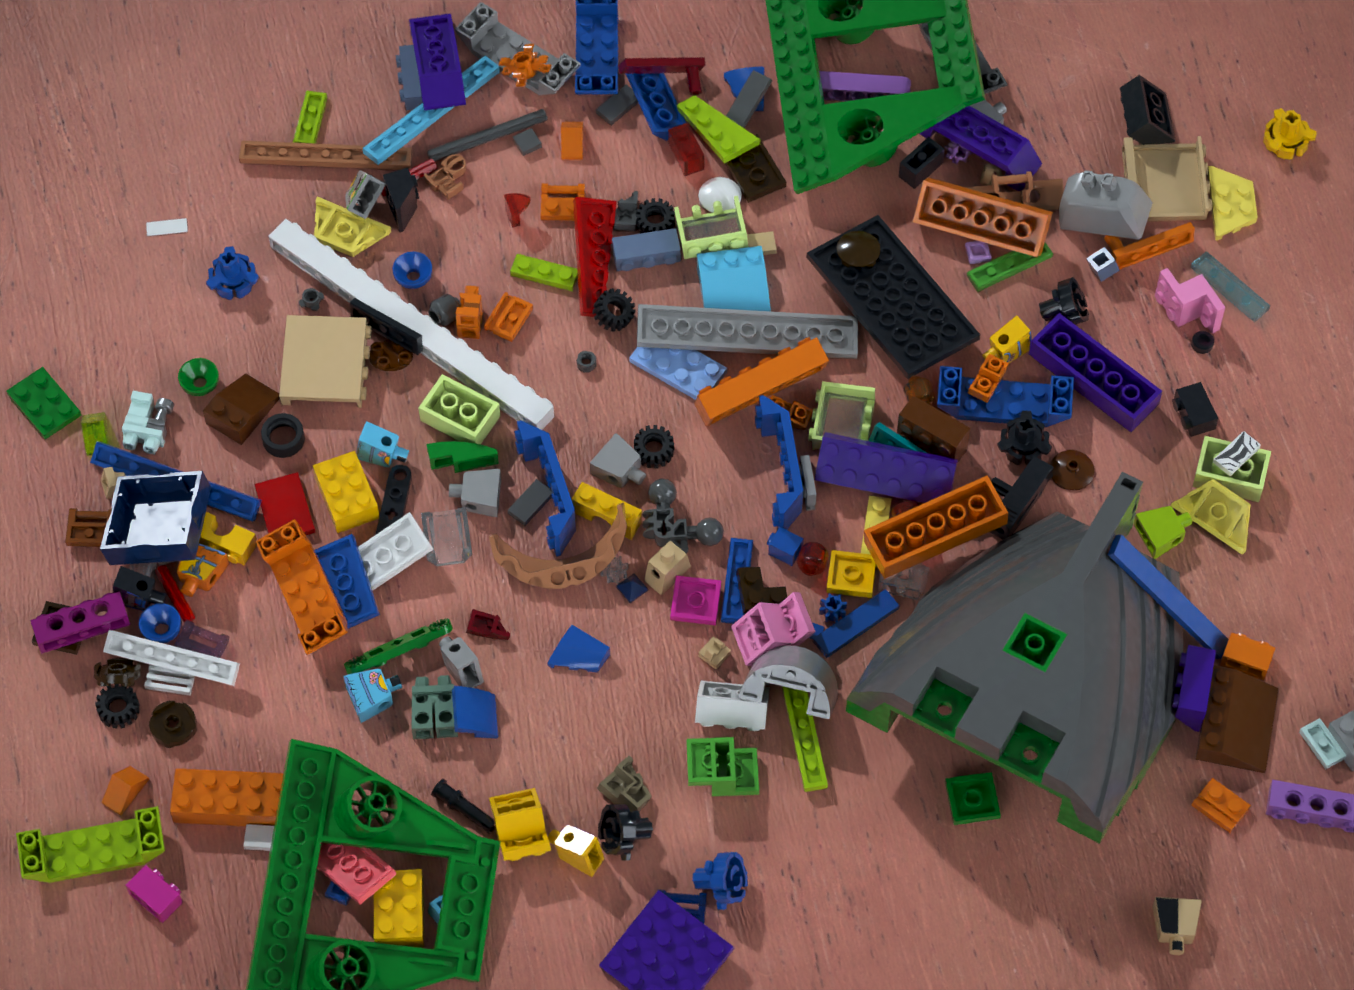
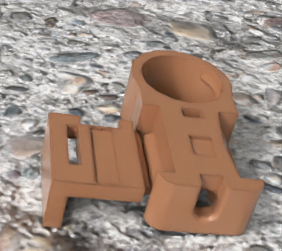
[424,154,466,200]

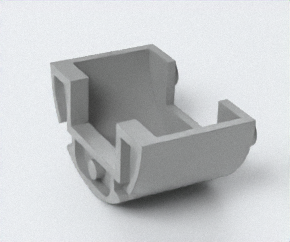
[738,646,838,719]

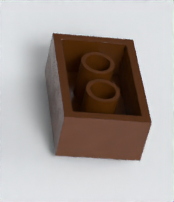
[897,395,970,464]

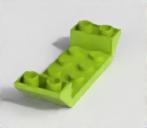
[16,806,165,883]

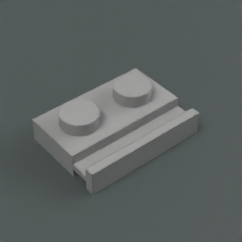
[799,455,816,511]

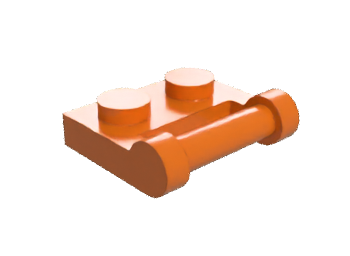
[540,183,585,221]

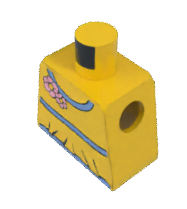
[982,316,1032,363]

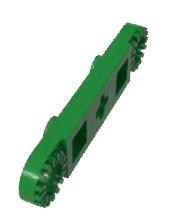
[344,618,453,675]

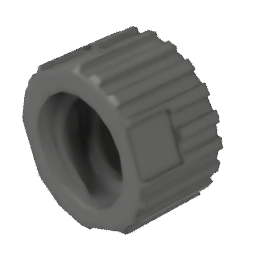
[576,351,596,373]

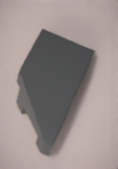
[614,191,638,231]

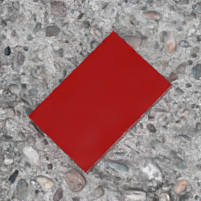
[254,472,316,535]

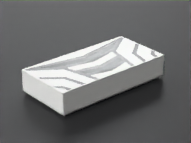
[1213,431,1261,476]

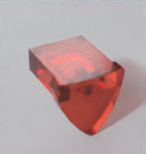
[504,193,531,228]

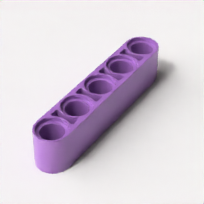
[819,71,911,101]

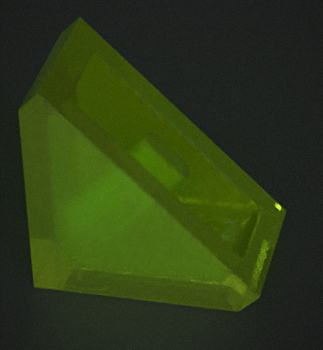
[81,412,108,456]

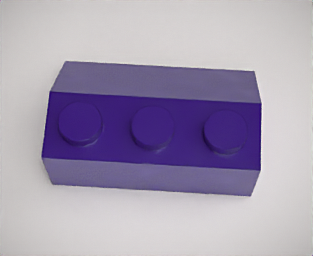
[1172,645,1216,732]

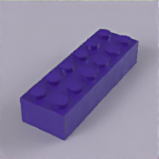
[1029,313,1162,432]
[814,432,958,503]

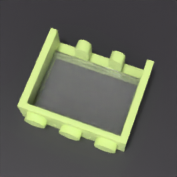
[674,196,748,259]
[808,381,875,450]

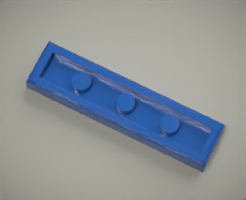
[721,538,753,624]
[813,589,900,658]

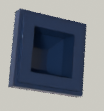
[616,573,648,603]

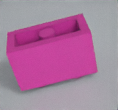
[126,865,183,923]

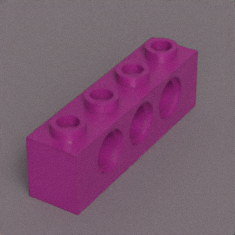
[30,592,130,654]

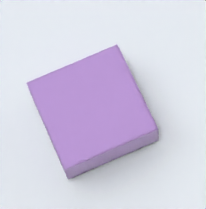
[965,241,991,264]

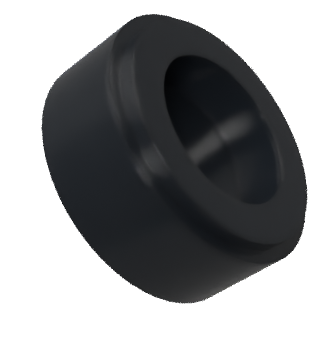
[1191,331,1214,354]

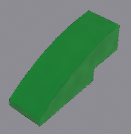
[426,441,499,473]

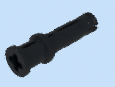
[431,778,495,834]

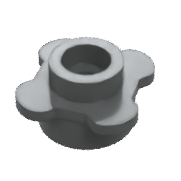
[299,288,324,311]

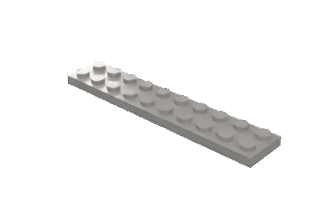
[637,304,858,359]

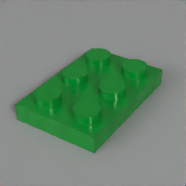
[6,367,82,440]

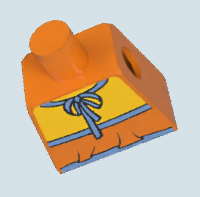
[177,544,229,597]

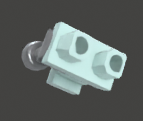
[122,391,174,455]

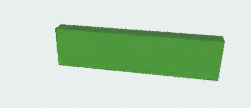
[967,242,1053,292]

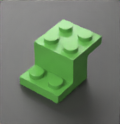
[686,737,759,796]

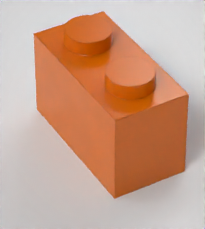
[1220,632,1276,681]

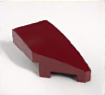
[466,609,510,640]

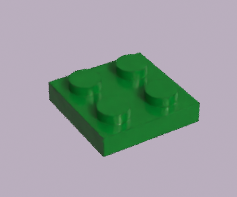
[945,772,1001,825]

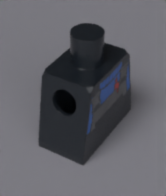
[113,566,167,611]

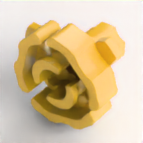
[1263,108,1317,160]

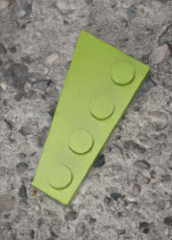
[677,95,760,164]

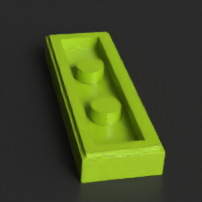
[293,90,328,144]

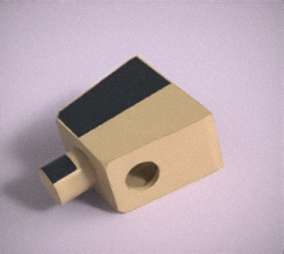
[1153,897,1201,955]

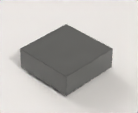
[513,128,542,156]

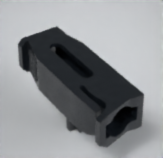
[990,456,1053,540]

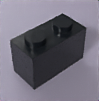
[899,137,945,189]
[1172,382,1218,437]

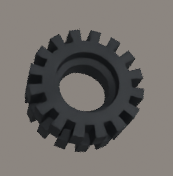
[636,198,675,234]
[592,288,636,332]
[634,425,674,469]
[95,684,140,729]

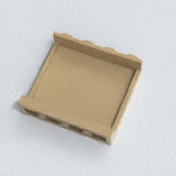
[1122,136,1212,221]
[279,315,371,408]

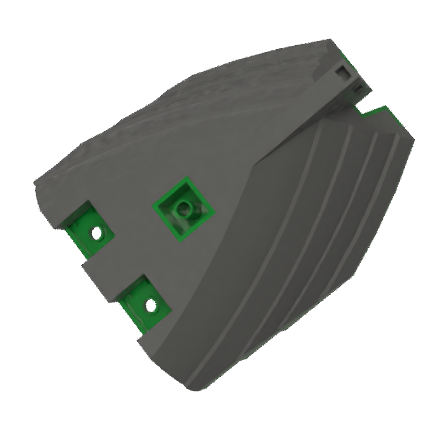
[846,472,1183,844]

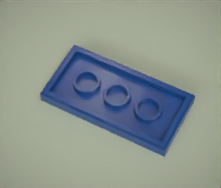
[315,534,380,629]

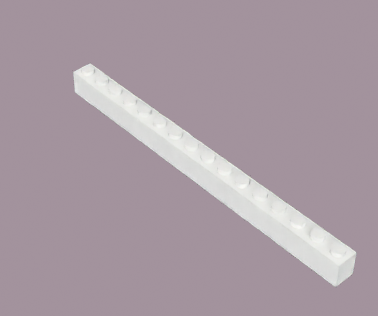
[268,219,554,430]

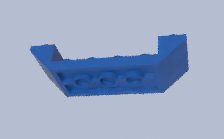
[575,0,618,95]
[937,366,1074,427]
[755,395,803,530]
[514,420,576,557]

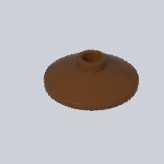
[1050,450,1095,491]

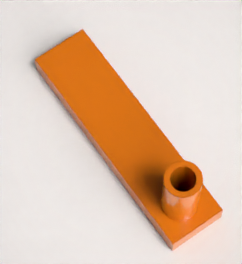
[1104,222,1195,270]

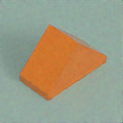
[561,122,583,160]
[102,766,150,815]

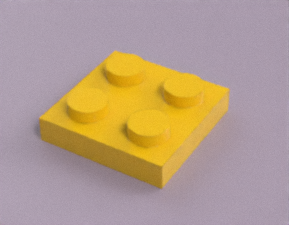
[826,550,876,598]

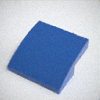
[452,686,498,739]

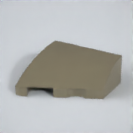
[597,756,652,812]

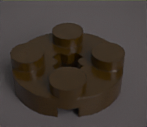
[94,658,141,687]
[149,701,197,748]

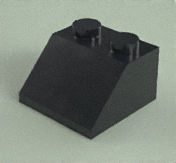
[383,167,419,233]

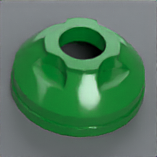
[178,358,219,396]

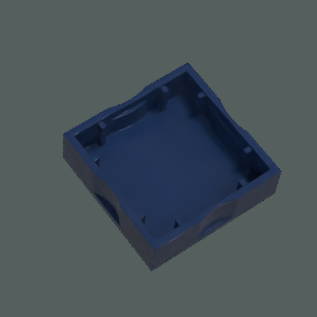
[100,471,211,565]

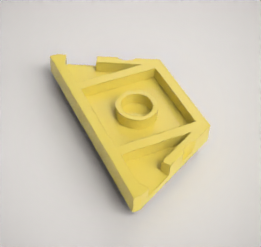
[1207,166,1258,240]
[314,196,391,257]
[1170,479,1251,554]

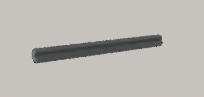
[427,109,548,162]

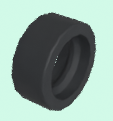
[261,413,305,458]

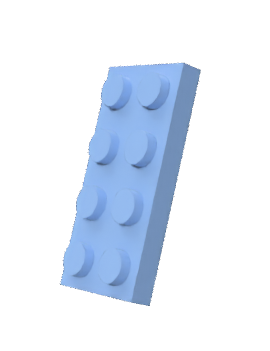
[629,347,727,400]

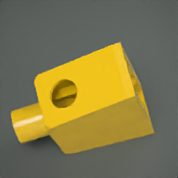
[548,825,605,877]

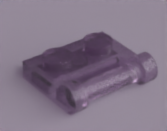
[174,620,229,658]

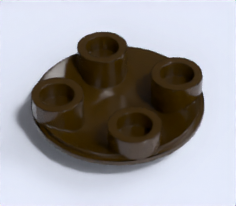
[837,231,880,267]

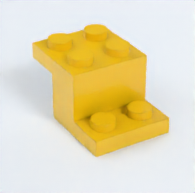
[489,788,551,861]

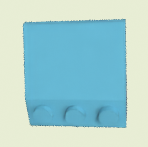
[697,246,771,312]

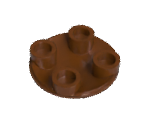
[369,340,413,371]

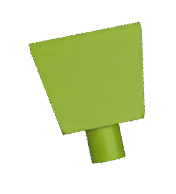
[1134,506,1192,559]

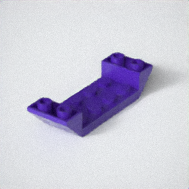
[408,13,466,111]
[919,106,1042,191]

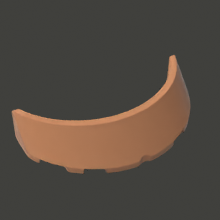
[489,503,627,589]

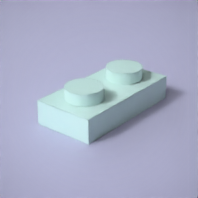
[1299,718,1346,770]

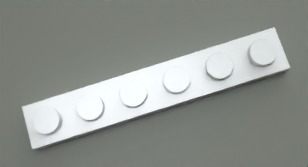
[103,630,240,686]

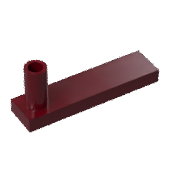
[619,57,706,95]

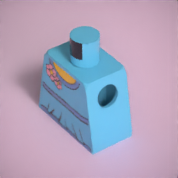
[356,421,410,468]
[343,669,402,723]

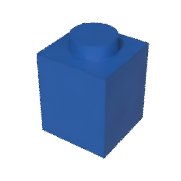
[767,527,804,566]

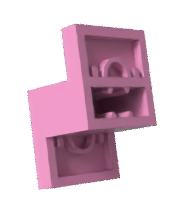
[1155,268,1225,333]
[731,592,815,666]

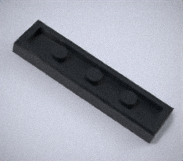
[350,298,423,355]

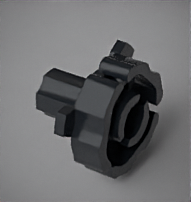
[1039,277,1089,325]
[997,411,1052,465]
[598,804,653,861]

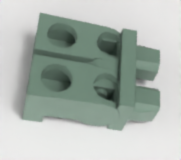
[412,675,458,739]

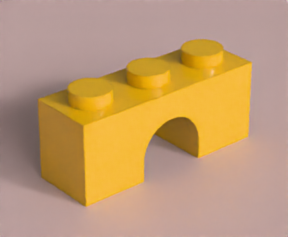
[571,482,642,540]
[199,512,257,566]

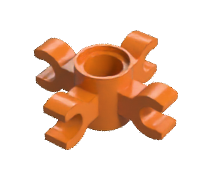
[499,43,551,87]

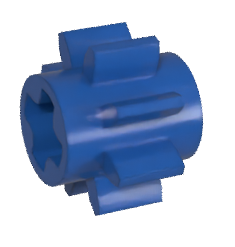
[819,593,847,623]

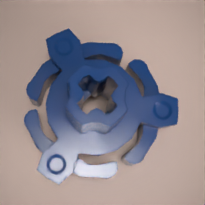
[206,246,259,300]
[692,852,748,910]

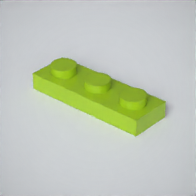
[510,254,578,292]

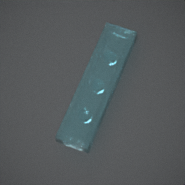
[1191,251,1270,322]

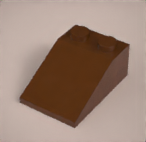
[203,373,280,445]

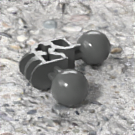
[642,478,724,554]

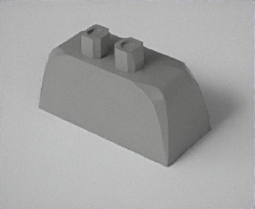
[1059,170,1153,239]

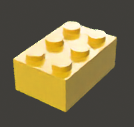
[312,451,379,533]
[374,869,424,947]

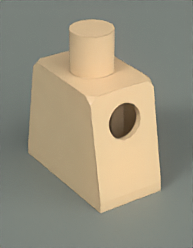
[645,541,691,596]

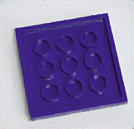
[599,890,735,990]

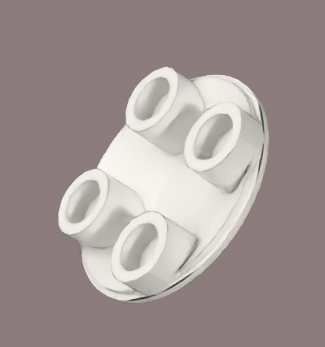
[699,177,742,213]

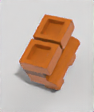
[456,285,483,339]

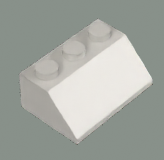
[695,681,770,731]

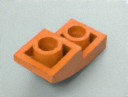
[967,354,1009,403]
[770,395,813,430]

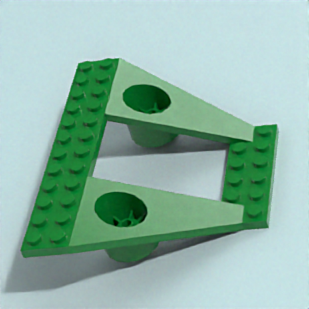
[765,0,986,195]
[246,739,500,990]

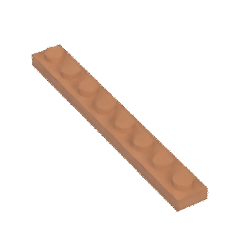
[239,141,412,170]

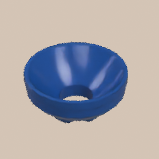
[392,251,432,289]
[139,603,181,643]

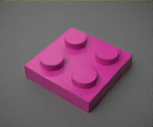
[670,575,721,625]

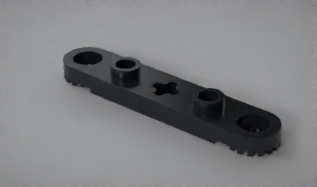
[375,465,412,535]

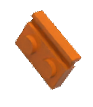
[484,292,533,342]
[1191,778,1251,833]

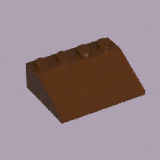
[1195,665,1279,773]

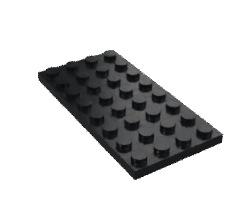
[806,215,980,379]

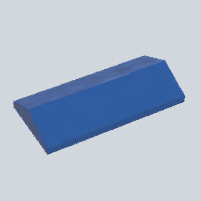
[626,73,690,141]

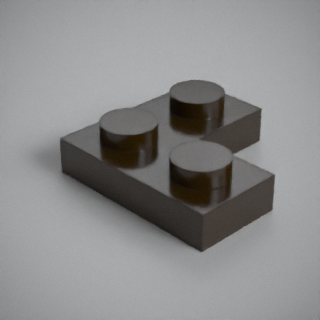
[736,567,787,613]

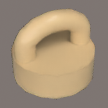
[980,163,1002,186]

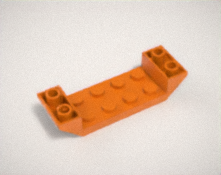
[255,519,348,655]

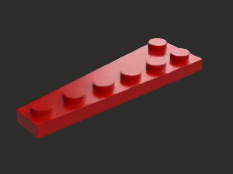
[573,197,617,317]

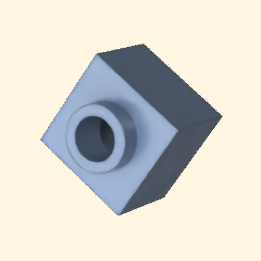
[1086,247,1119,282]

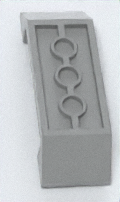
[455,2,581,95]

